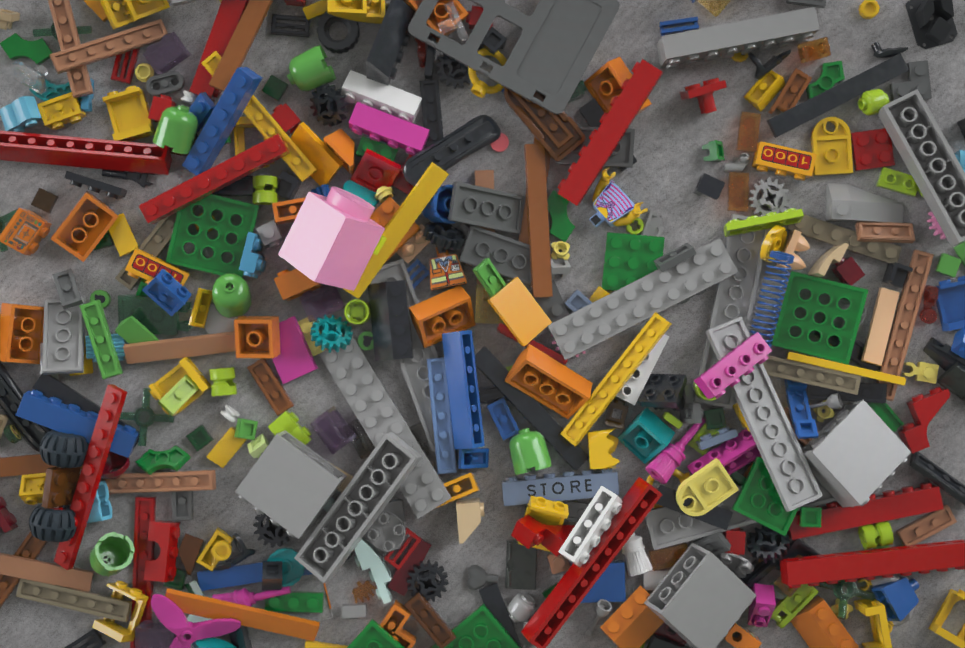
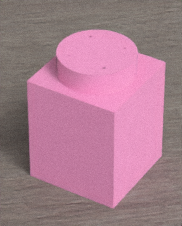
[278,187,385,291]

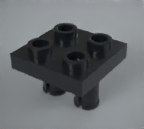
[639,374,687,411]

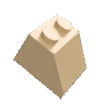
[456,498,485,544]

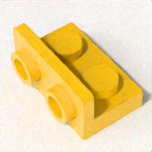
[37,92,86,130]
[19,473,46,505]

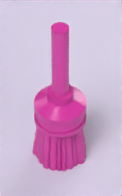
[645,418,705,484]
[212,586,291,607]

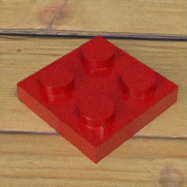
[851,128,895,171]
[350,148,401,193]

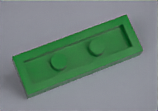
[265,590,324,613]

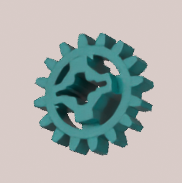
[310,315,353,353]

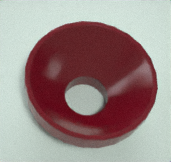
[101,451,130,479]

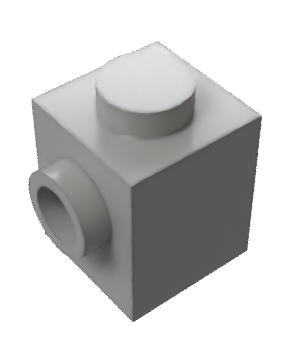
[256,220,284,248]

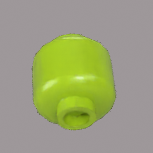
[858,89,889,116]

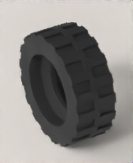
[316,11,360,54]

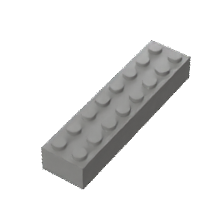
[656,7,819,69]
[878,89,965,247]
[294,432,423,583]

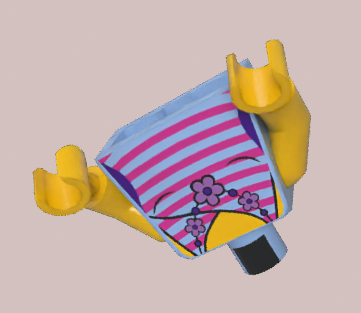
[589,167,648,228]

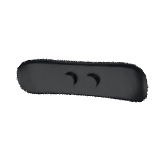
[402,115,501,186]
[0,361,53,452]

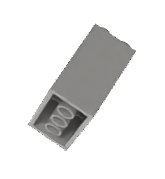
[802,400,911,508]
[235,430,347,539]
[644,543,756,648]

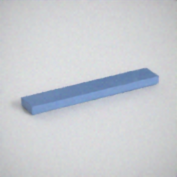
[427,357,457,474]

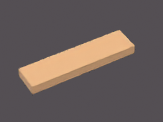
[861,287,900,366]

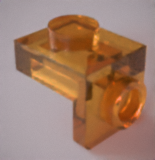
[797,37,831,64]

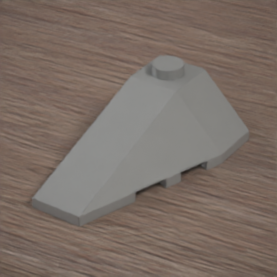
[826,183,903,223]

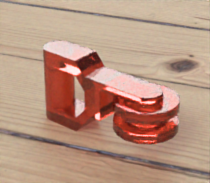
[414,38,426,68]
[919,285,938,324]

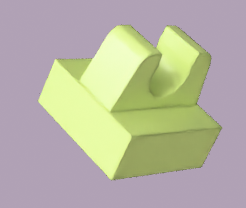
[247,433,269,459]

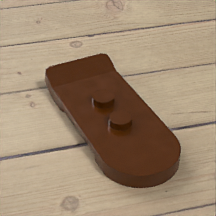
[504,87,586,161]

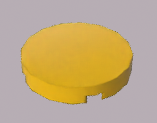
[760,225,788,263]

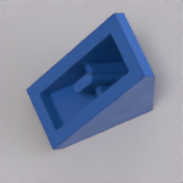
[458,448,489,469]

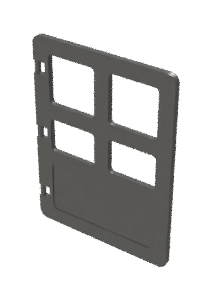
[408,0,620,115]

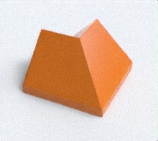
[323,129,355,175]

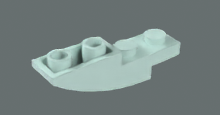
[354,537,393,604]

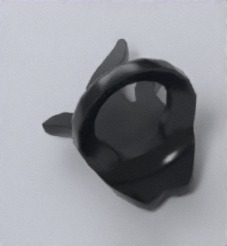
[747,50,791,80]
[214,533,256,571]

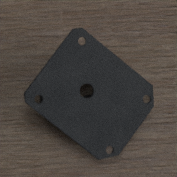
[905,0,958,49]

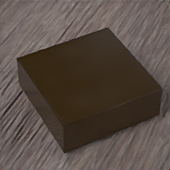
[31,188,58,213]

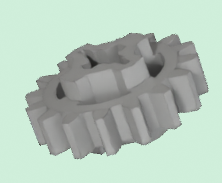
[747,178,791,217]

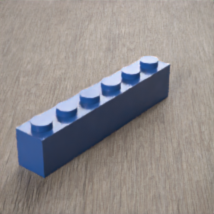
[182,67,262,176]
[442,330,485,449]
[16,390,140,458]

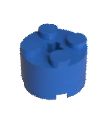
[423,185,456,224]

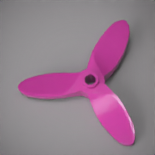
[151,594,241,648]

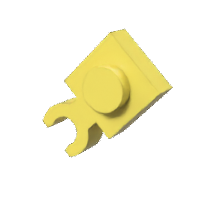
[902,362,939,384]

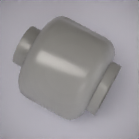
[507,593,536,622]

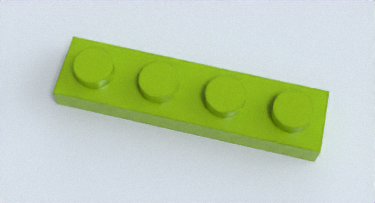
[723,208,804,237]

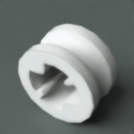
[180,91,198,105]
[220,404,240,422]

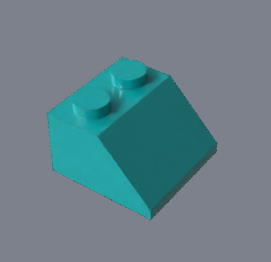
[617,407,675,464]

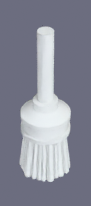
[619,497,653,576]

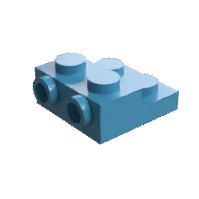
[239,232,266,279]

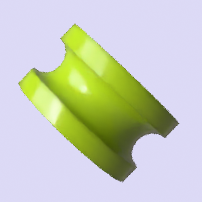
[626,218,644,235]

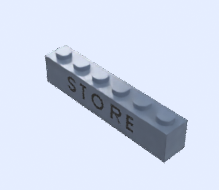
[502,468,620,506]

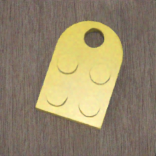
[676,458,739,516]

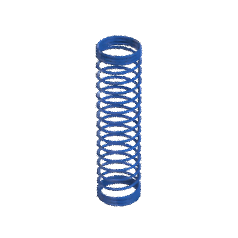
[749,250,795,347]

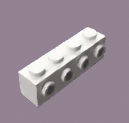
[341,70,422,123]
[616,329,669,405]
[558,486,623,567]

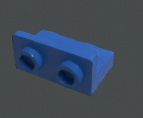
[142,269,192,316]

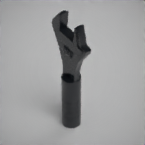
[102,169,156,188]

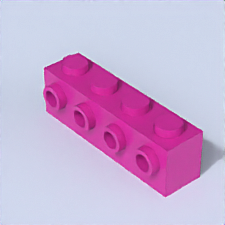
[348,102,429,156]
[694,332,772,399]
[687,428,761,475]

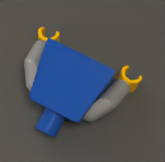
[857,574,919,633]

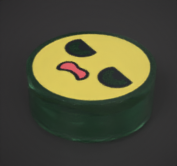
[3,424,22,444]

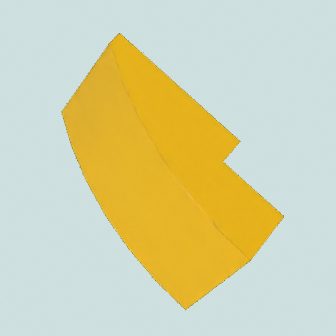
[99,0,170,30]
[327,0,385,24]

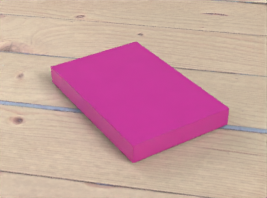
[272,316,318,384]

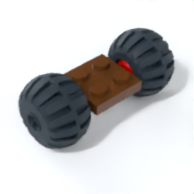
[29,430,90,542]

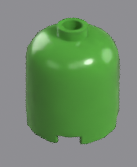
[287,45,336,92]
[153,105,198,154]
[212,273,252,318]
[509,428,552,475]
[90,532,135,576]

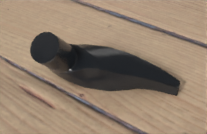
[871,42,908,58]

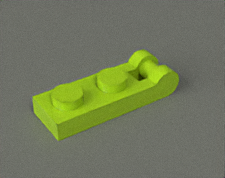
[770,584,819,629]

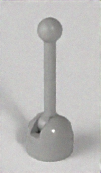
[809,393,843,409]
[586,599,612,637]

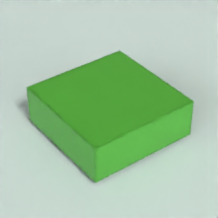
[935,253,961,278]
[234,418,258,440]

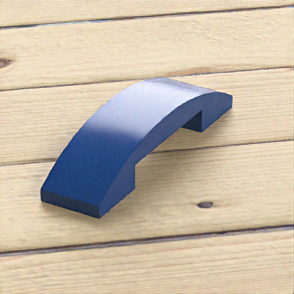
[784,379,819,439]

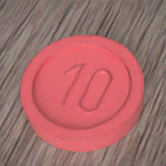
[490,133,509,152]

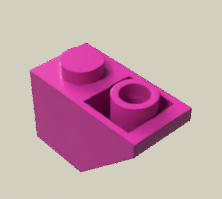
[747,583,776,627]

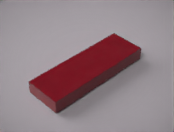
[388,538,432,596]

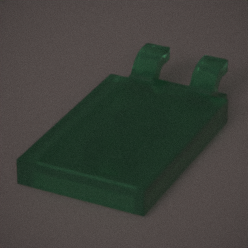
[118,294,192,335]

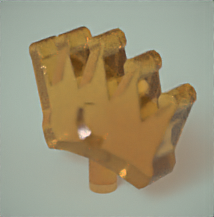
[352,580,377,603]

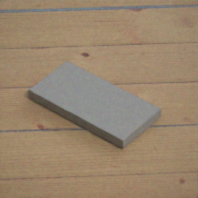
[42,298,85,375]

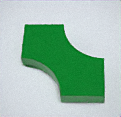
[0,33,53,65]
[806,61,845,100]
[547,190,575,242]
[135,445,191,475]

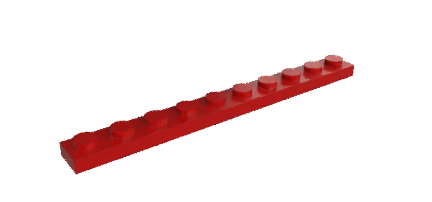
[53,384,128,570]

